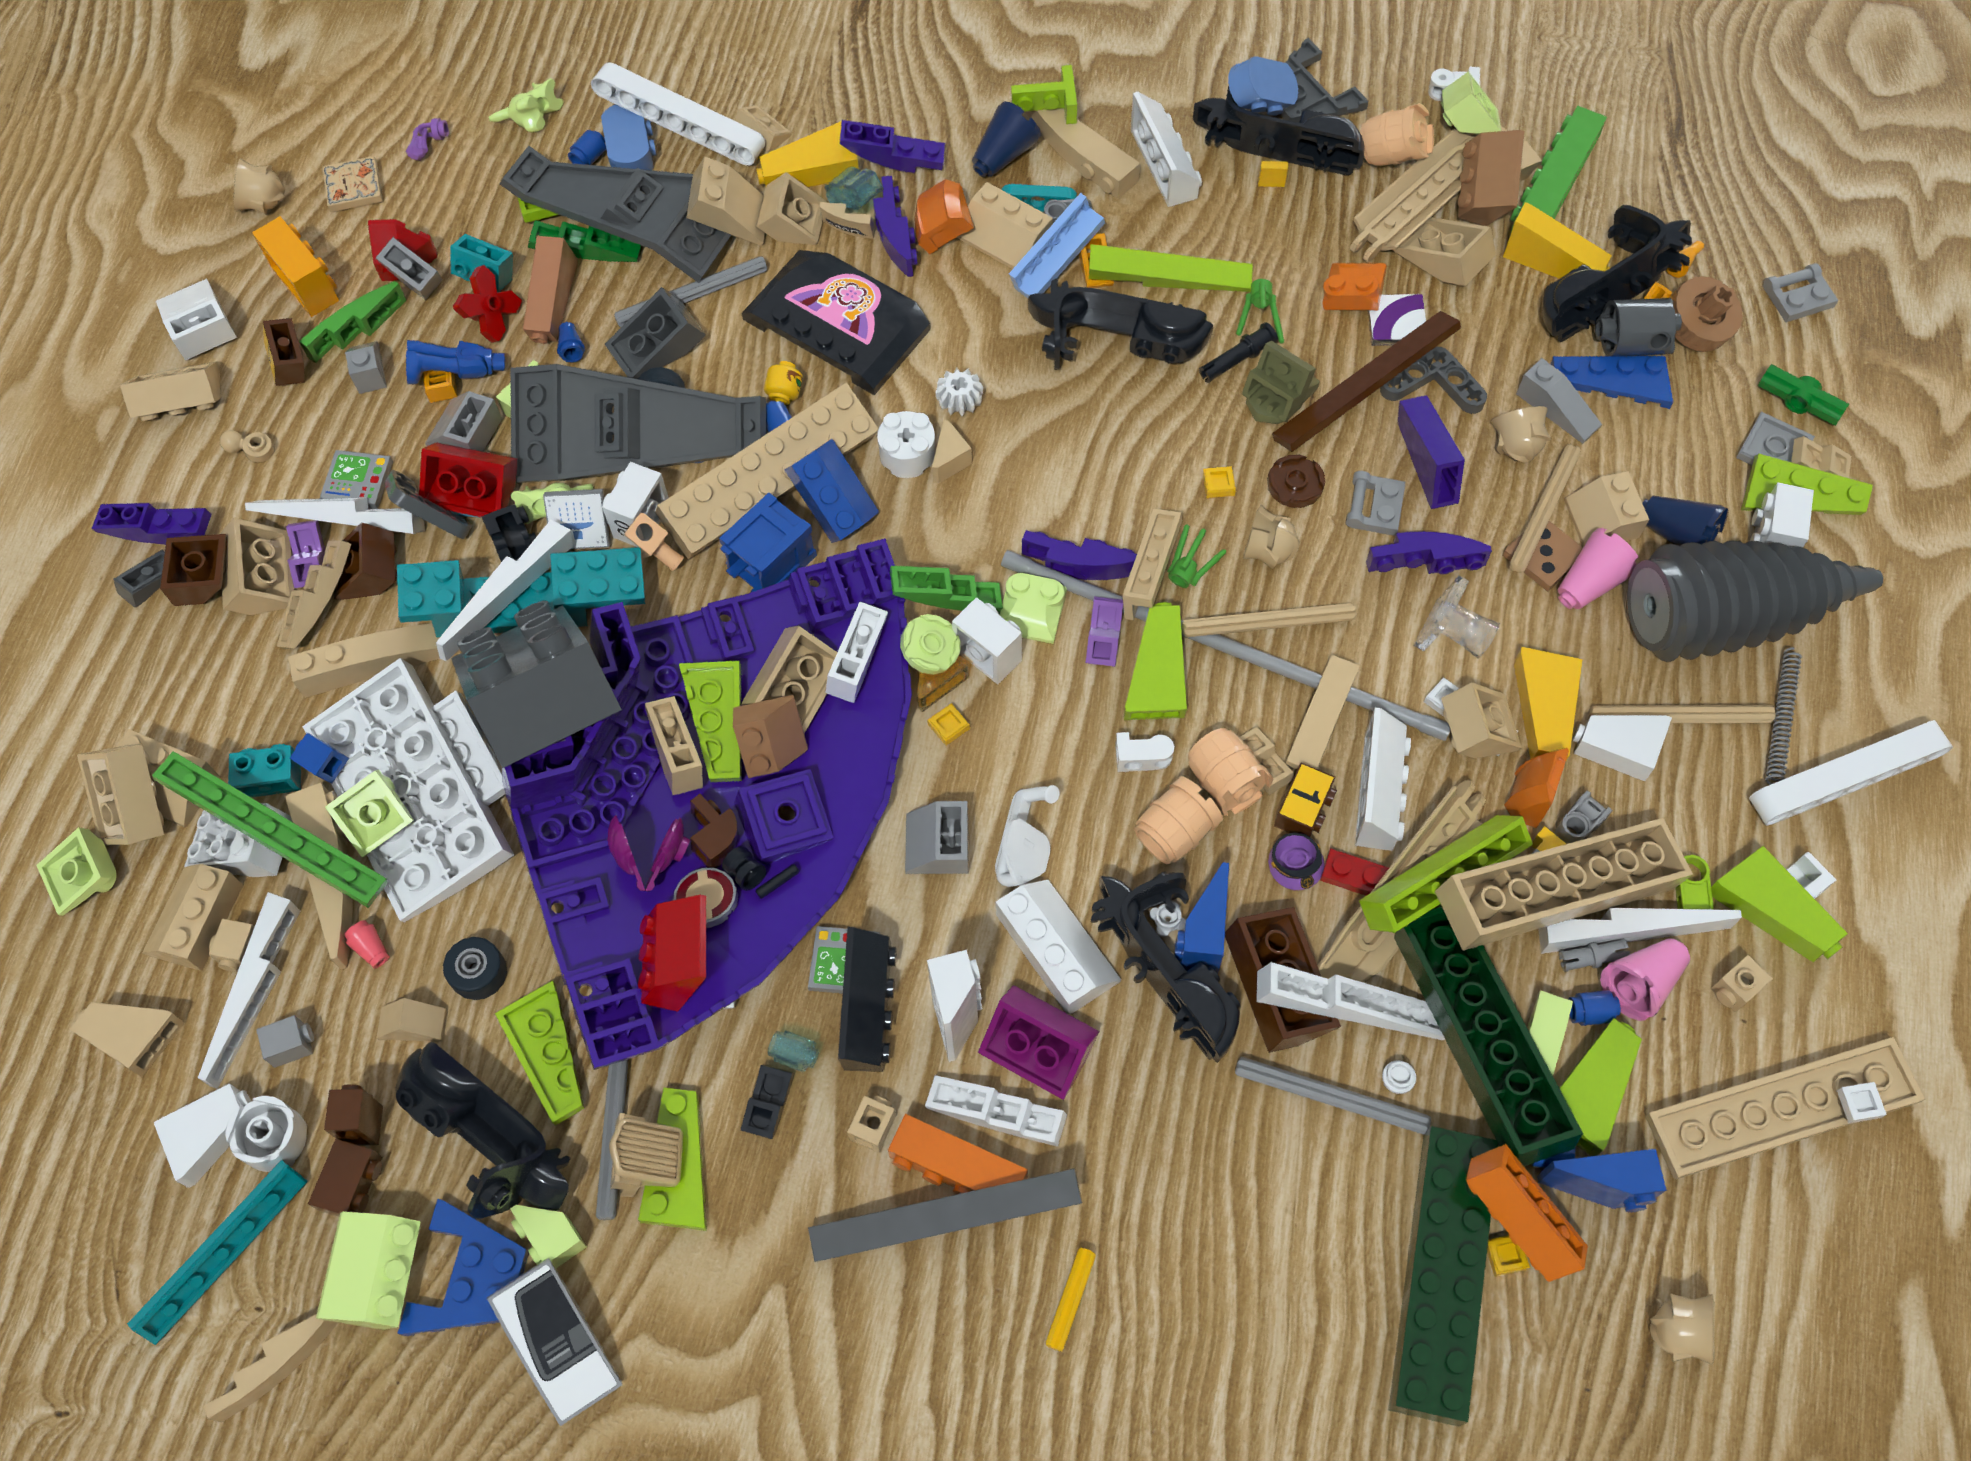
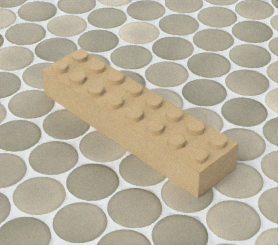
[655,382,879,560]
[1435,818,1693,951]

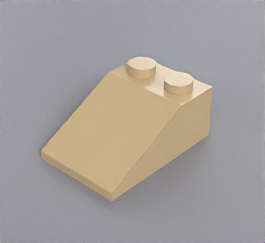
[686,156,765,246]
[1393,217,1496,286]

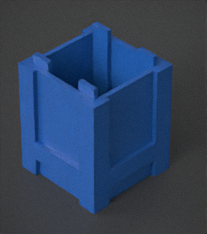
[719,493,817,592]

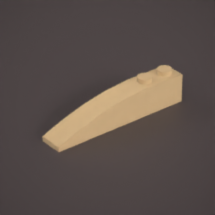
[1019,82,1140,199]
[288,623,461,698]
[285,783,353,970]

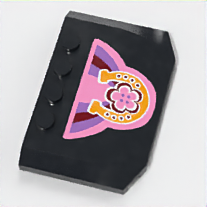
[742,250,931,395]

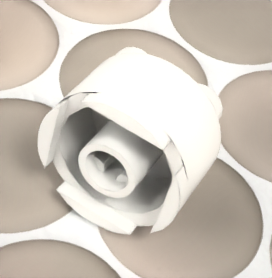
[877,411,936,478]
[225,1096,307,1172]

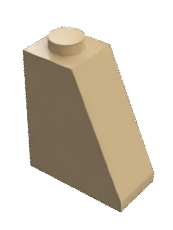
[69,1002,185,1077]

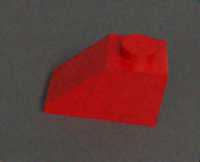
[368,219,438,281]

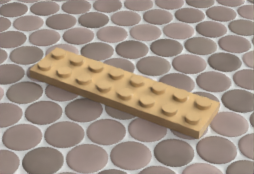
[1645,1037,1925,1180]

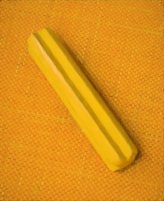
[1046,1248,1096,1351]

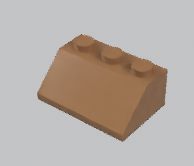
[1458,130,1525,226]

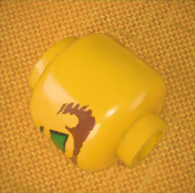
[764,361,803,405]

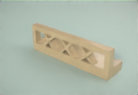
[1122,509,1182,620]

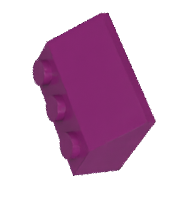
[978,985,1100,1100]

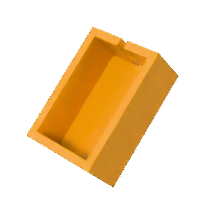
[252,216,339,317]

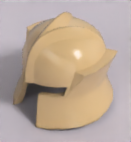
[234,158,285,215]
[1491,406,1551,462]
[1243,505,1300,569]
[1650,1293,1715,1366]

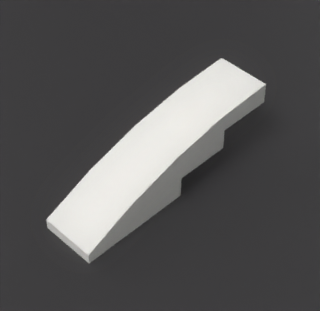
[925,1075,1067,1147]

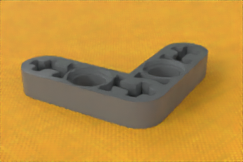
[1380,347,1487,414]
[385,470,472,539]

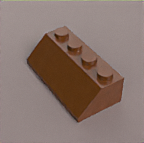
[1225,907,1341,1053]

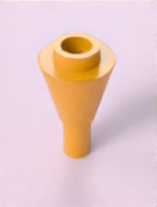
[1666,241,1704,278]

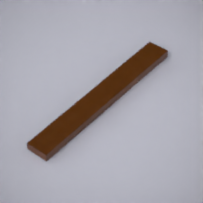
[1272,311,1461,452]

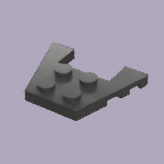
[1280,38,1369,123]

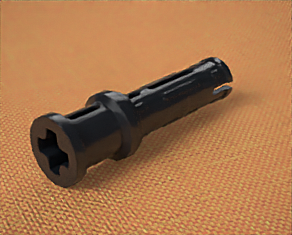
[1199,322,1278,383]

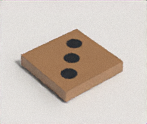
[1502,521,1583,592]

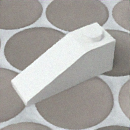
[825,602,888,703]

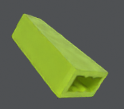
[1124,602,1187,720]
[1711,846,1848,962]
[1559,1018,1642,1156]

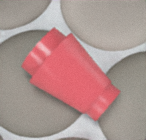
[344,920,390,969]

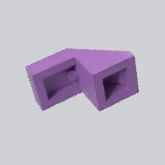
[286,520,325,588]
[1086,596,1123,667]

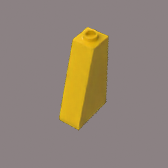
[756,121,859,188]
[1503,202,1612,279]
[1514,647,1583,761]

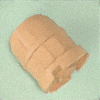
[1360,103,1434,166]
[1188,728,1273,816]
[1134,776,1223,864]

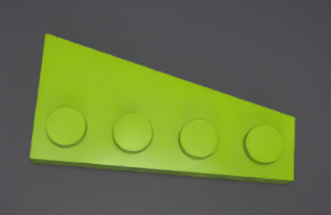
[679,661,742,782]

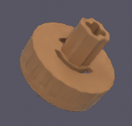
[1669,276,1743,352]

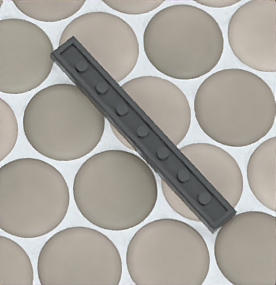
[808,1168,1083,1262]

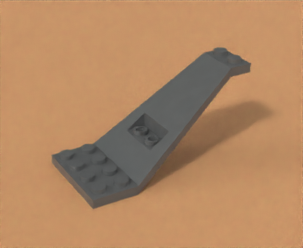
[500,146,731,282]
[510,364,766,483]

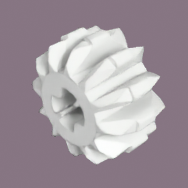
[936,367,983,416]

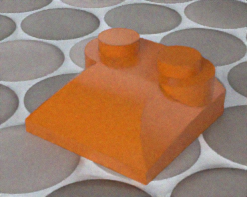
[1323,263,1387,310]

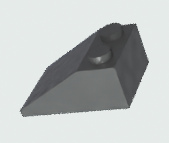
[605,287,706,379]

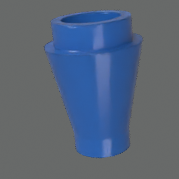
[557,322,585,363]

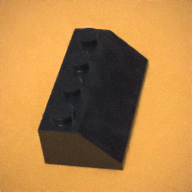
[838,927,897,1072]

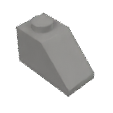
[376,237,442,300]
[345,341,387,394]

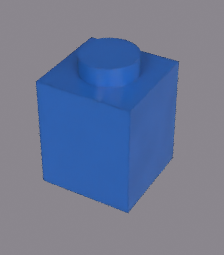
[290,733,349,784]

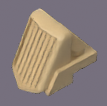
[609,1113,683,1197]

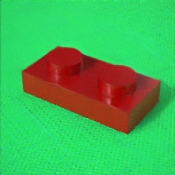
[1320,849,1389,896]

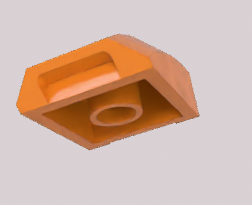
[914,179,974,254]
[1504,748,1569,828]

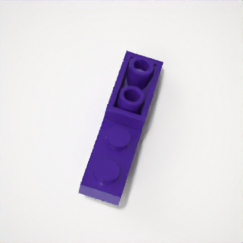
[839,120,945,173]
[873,176,917,277]
[91,503,212,545]
[1022,530,1137,580]
[1366,532,1492,574]

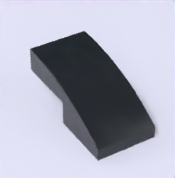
[740,1065,795,1139]

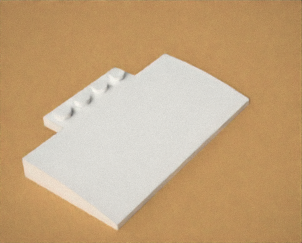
[302,658,514,922]

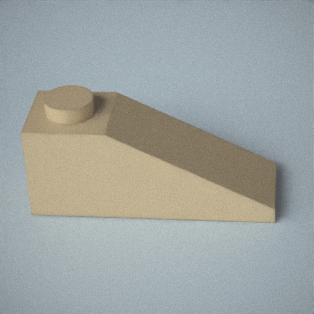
[645,696,703,795]

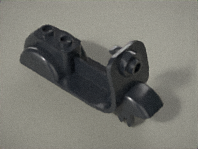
[1193,86,1365,175]
[1542,205,1692,342]
[1028,279,1213,370]
[1091,871,1241,1063]
[395,1042,570,1219]

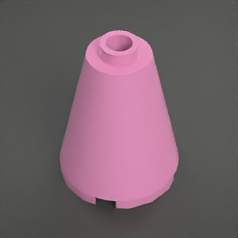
[1558,528,1638,609]
[1600,938,1690,1021]

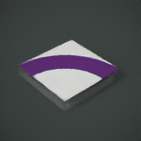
[1367,294,1426,346]

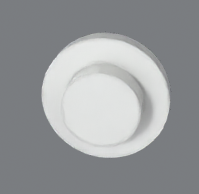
[1382,1060,1416,1094]

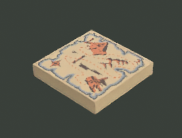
[322,156,383,212]

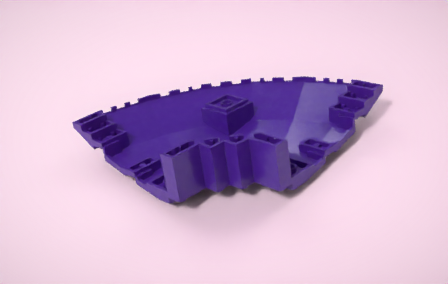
[502,539,912,1070]

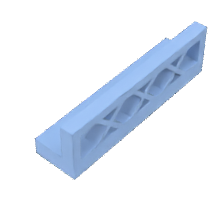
[1009,193,1105,298]

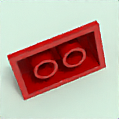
[419,442,518,517]
[638,894,706,1012]

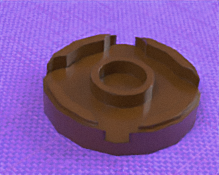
[1267,455,1325,508]

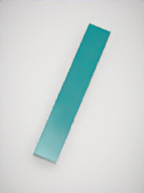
[127,1160,308,1345]

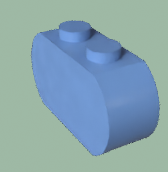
[1228,56,1298,116]
[601,104,657,170]

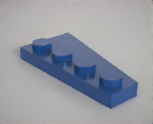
[1550,356,1673,409]

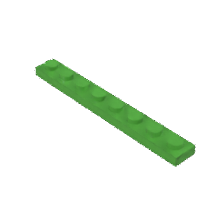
[152,751,388,908]

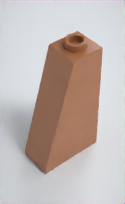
[523,236,578,344]

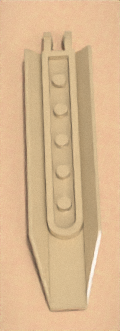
[1350,126,1508,262]
[1318,780,1486,982]

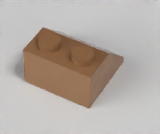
[733,695,808,778]

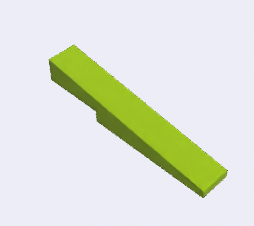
[1089,244,1253,292]

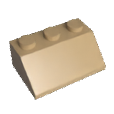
[956,182,1053,269]
[120,361,221,421]
[220,518,294,615]
[741,626,838,733]
[116,729,219,828]
[77,744,164,845]
[142,864,243,971]

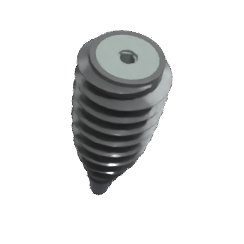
[1627,540,1883,662]

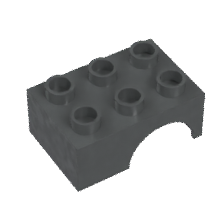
[451,601,622,768]

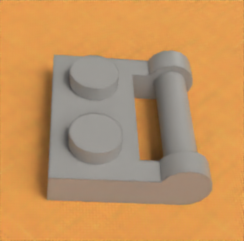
[1763,263,1839,322]
[1346,471,1406,536]

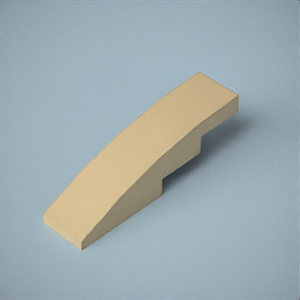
[277,540,351,649]
[1286,655,1360,769]
[203,1314,339,1423]

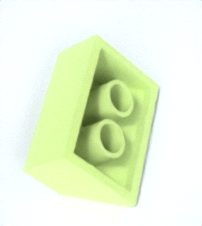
[316,1212,421,1330]

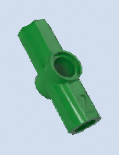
[1758,364,1849,426]

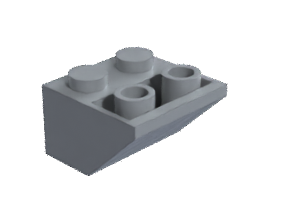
[425,391,502,452]
[905,801,968,874]

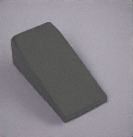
[113,549,165,608]

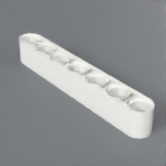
[591,63,765,166]
[1749,720,1953,826]

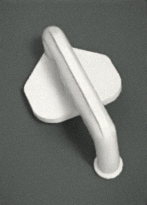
[995,785,1060,887]

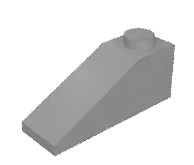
[1516,358,1602,444]

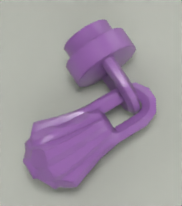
[406,118,449,161]

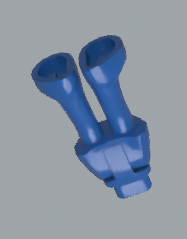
[406,340,505,385]

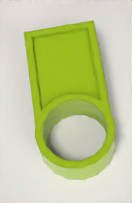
[1675,855,1714,910]

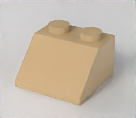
[757,172,827,245]
[1564,471,1649,547]
[1441,682,1522,758]

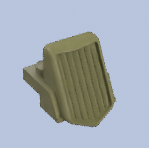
[1242,341,1320,424]

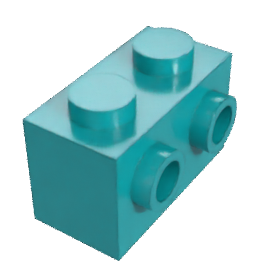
[450,234,513,293]
[228,744,301,798]

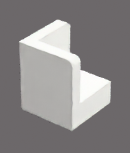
[1787,852,1836,899]

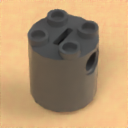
[1595,298,1682,356]

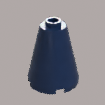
[972,101,1041,177]
[1642,495,1729,546]

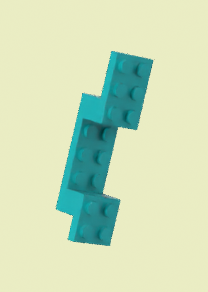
[397,547,645,637]

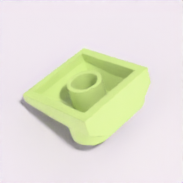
[1000,573,1067,644]
[325,770,414,858]
[36,827,116,916]

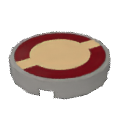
[673,868,738,928]

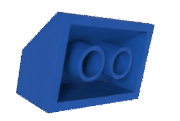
[784,439,879,543]

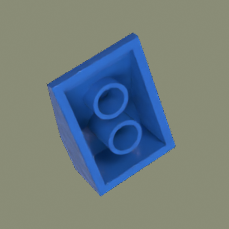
[1174,862,1229,974]
[1537,1149,1667,1213]

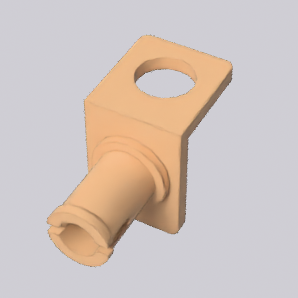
[624,513,684,571]

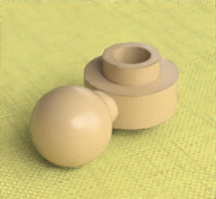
[220,430,274,462]

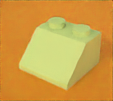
[1441,71,1501,134]

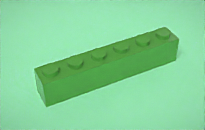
[1510,106,1607,232]

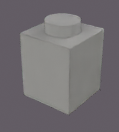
[256,1015,314,1068]

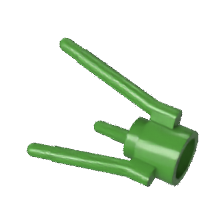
[1236,279,1284,344]
[1167,524,1226,588]

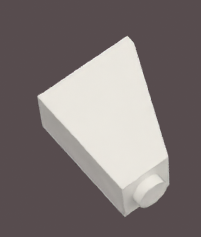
[1573,715,1672,781]
[154,1083,251,1188]

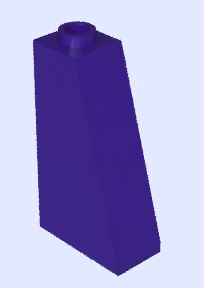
[1397,395,1465,509]

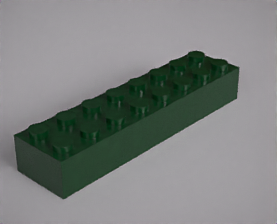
[1394,906,1583,1166]
[1388,1126,1499,1427]

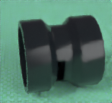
[722,846,766,891]

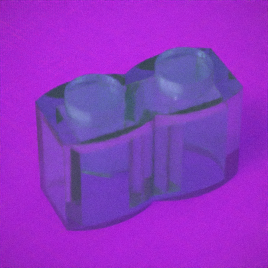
[824,167,884,210]

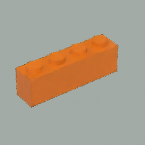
[888,1114,1028,1194]
[1466,1144,1588,1282]

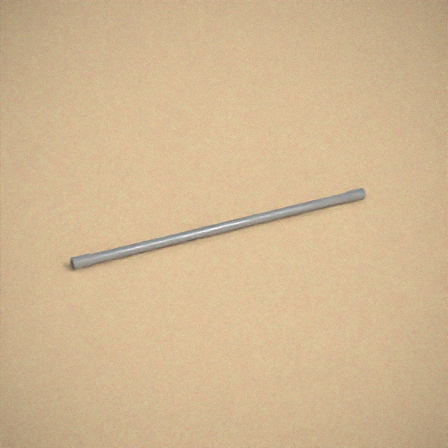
[1001,550,1450,741]

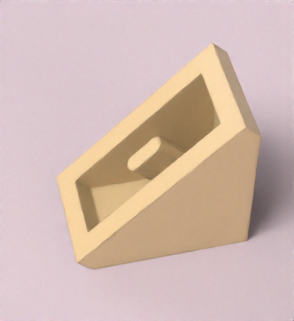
[932,420,972,483]
[376,998,447,1042]

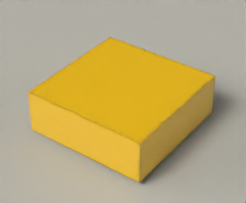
[1258,161,1288,187]
[1203,466,1236,498]
[927,703,970,746]
[1487,1236,1530,1277]

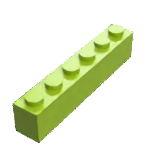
[1359,815,1533,933]

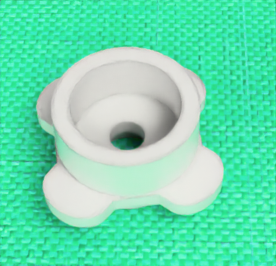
[1149,901,1186,937]

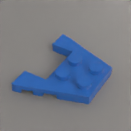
[398,1199,529,1336]

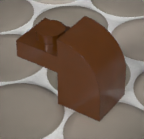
[690,794,737,868]

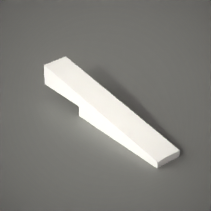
[245,498,425,534]
[436,520,573,661]
[198,892,301,1089]
[1539,908,1742,954]
[1256,962,1445,1040]

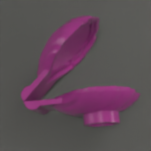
[607,815,690,891]

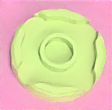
[900,614,961,675]

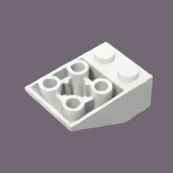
[156,279,237,360]
[184,803,292,877]

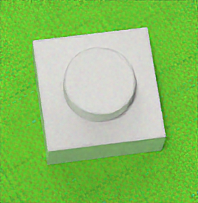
[1837,1082,1887,1123]

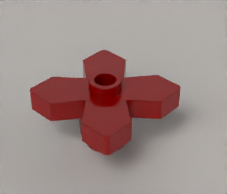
[453,265,522,343]

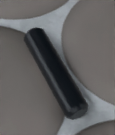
[755,864,799,899]

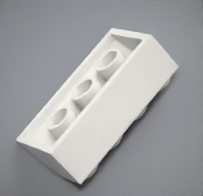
[1130,92,1202,207]
[1355,707,1411,851]
[995,880,1121,1015]
[927,950,982,1062]

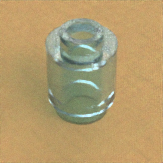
[768,1030,819,1072]

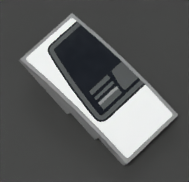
[487,1258,622,1426]

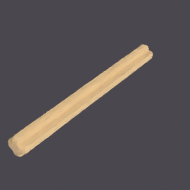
[1509,444,1581,573]
[1182,603,1356,637]
[1590,705,1776,723]

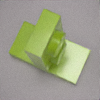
[1011,65,1077,124]

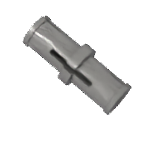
[1559,939,1630,972]

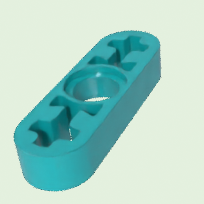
[1001,184,1077,212]

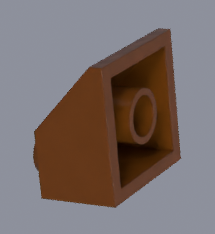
[334,522,397,600]
[160,534,227,606]

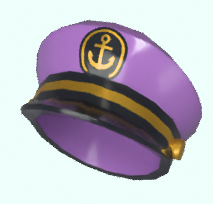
[1268,833,1324,890]

